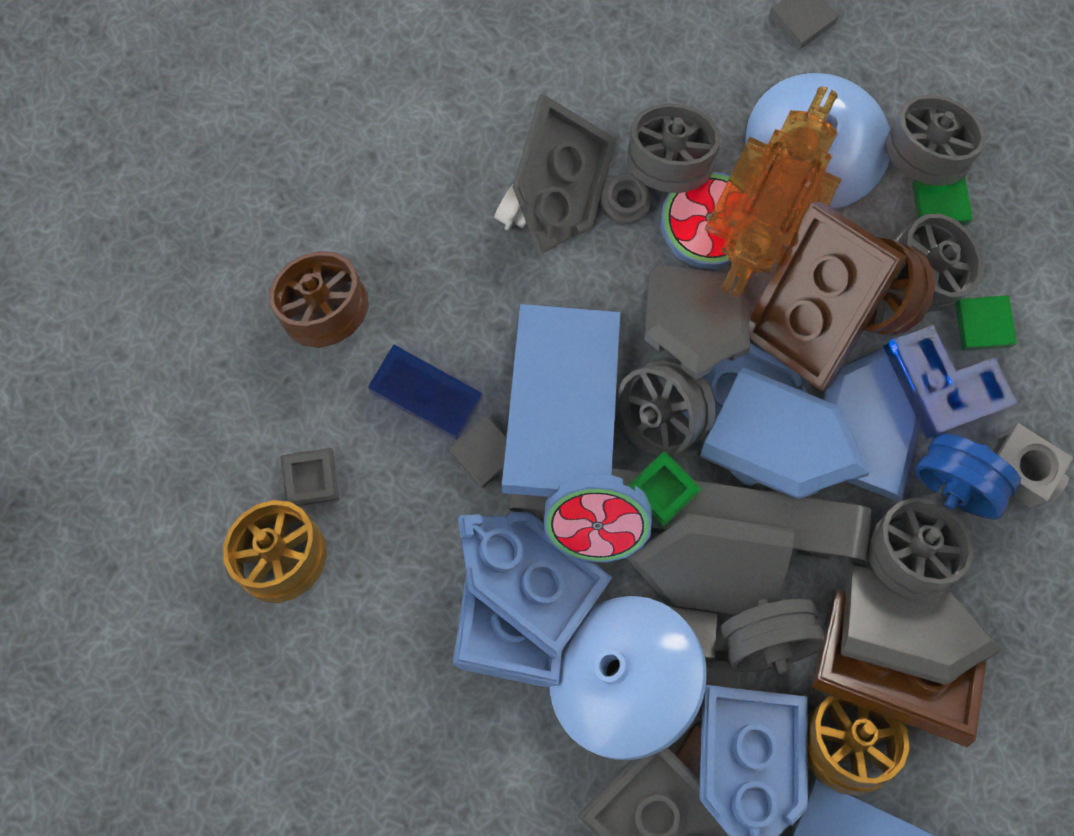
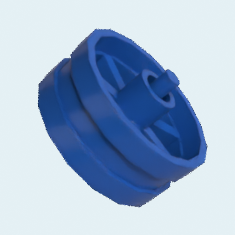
[914,433,1021,520]

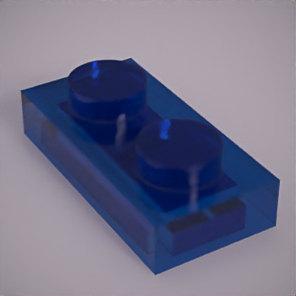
[367,344,483,440]

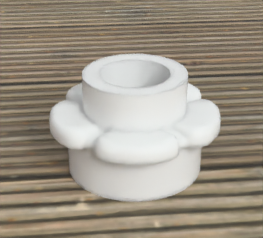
[494,184,526,231]

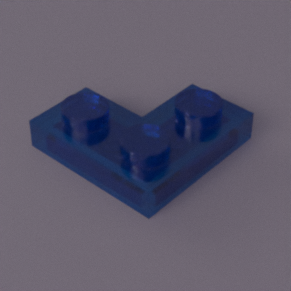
[883,325,1018,439]

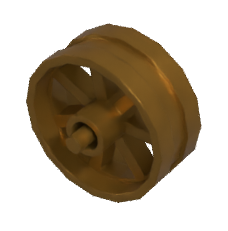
[223,500,327,604]
[808,695,910,796]

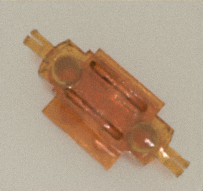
[704,86,842,297]

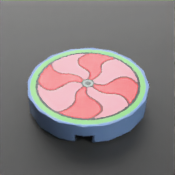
[660,172,760,269]
[544,474,652,562]

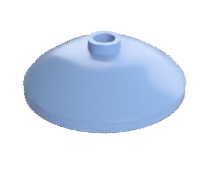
[745,73,890,210]
[550,596,706,760]

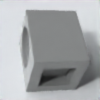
[991,423,1073,507]

